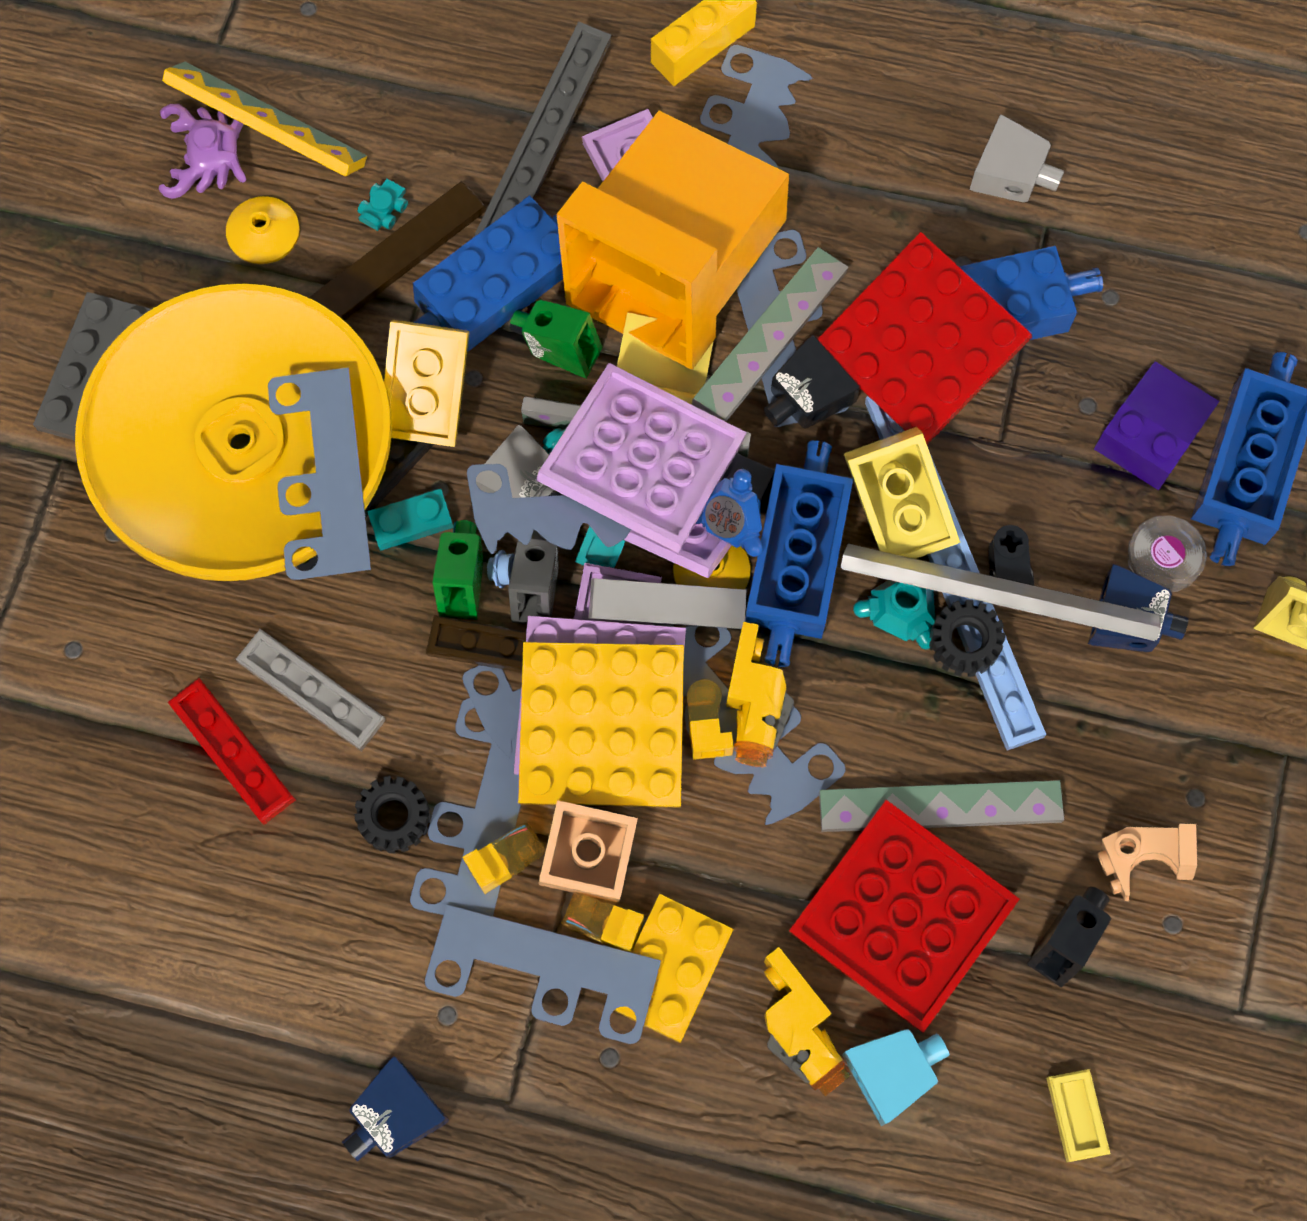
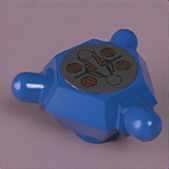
[696,469,763,557]

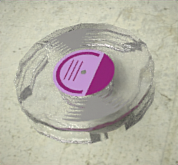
[1127,516,1207,592]

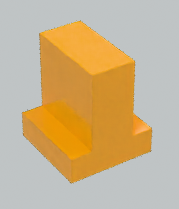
[557,111,789,370]

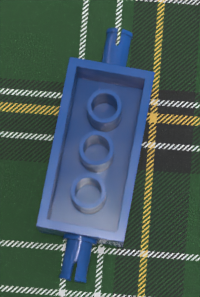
[413,195,563,352]
[959,246,1103,340]
[1191,352,1307,566]
[745,441,853,667]

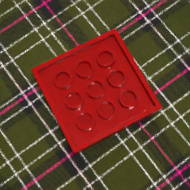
[817,232,1032,444]
[788,800,1020,1033]

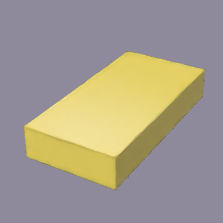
[1046,1069,1110,1162]

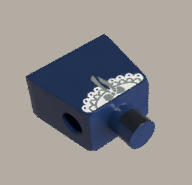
[1088,564,1189,652]
[342,1056,449,1161]

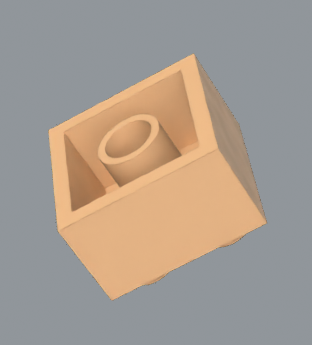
[539,800,638,902]

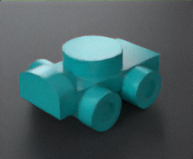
[357,179,408,231]

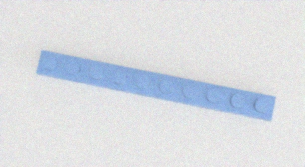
[865,396,1046,751]

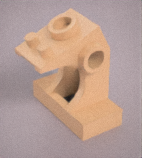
[1097,824,1197,901]

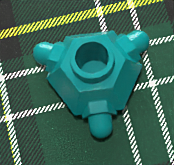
[853,580,936,650]

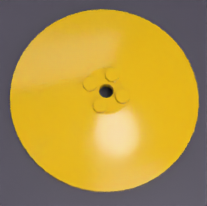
[75,284,392,581]

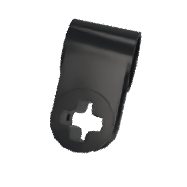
[988,525,1034,586]

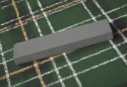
[589,578,747,629]
[236,629,386,752]

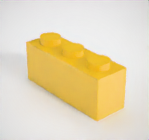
[651,0,757,86]

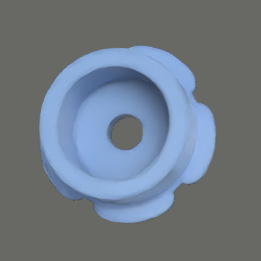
[487,550,515,589]

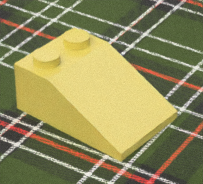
[844,427,960,559]
[1254,576,1307,650]

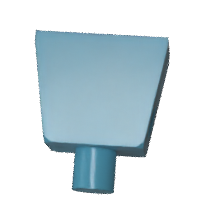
[842,1029,950,1126]

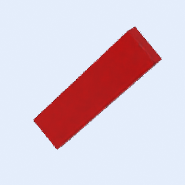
[167,678,296,825]

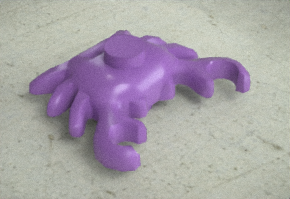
[159,104,246,199]

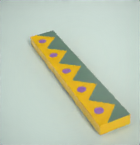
[162,62,367,177]

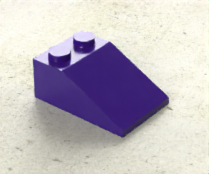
[1094,361,1220,491]

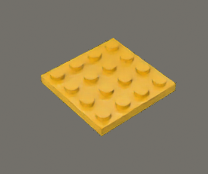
[518,642,684,807]

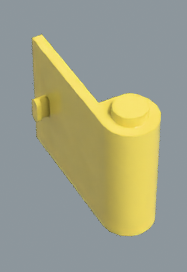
[617,312,713,404]

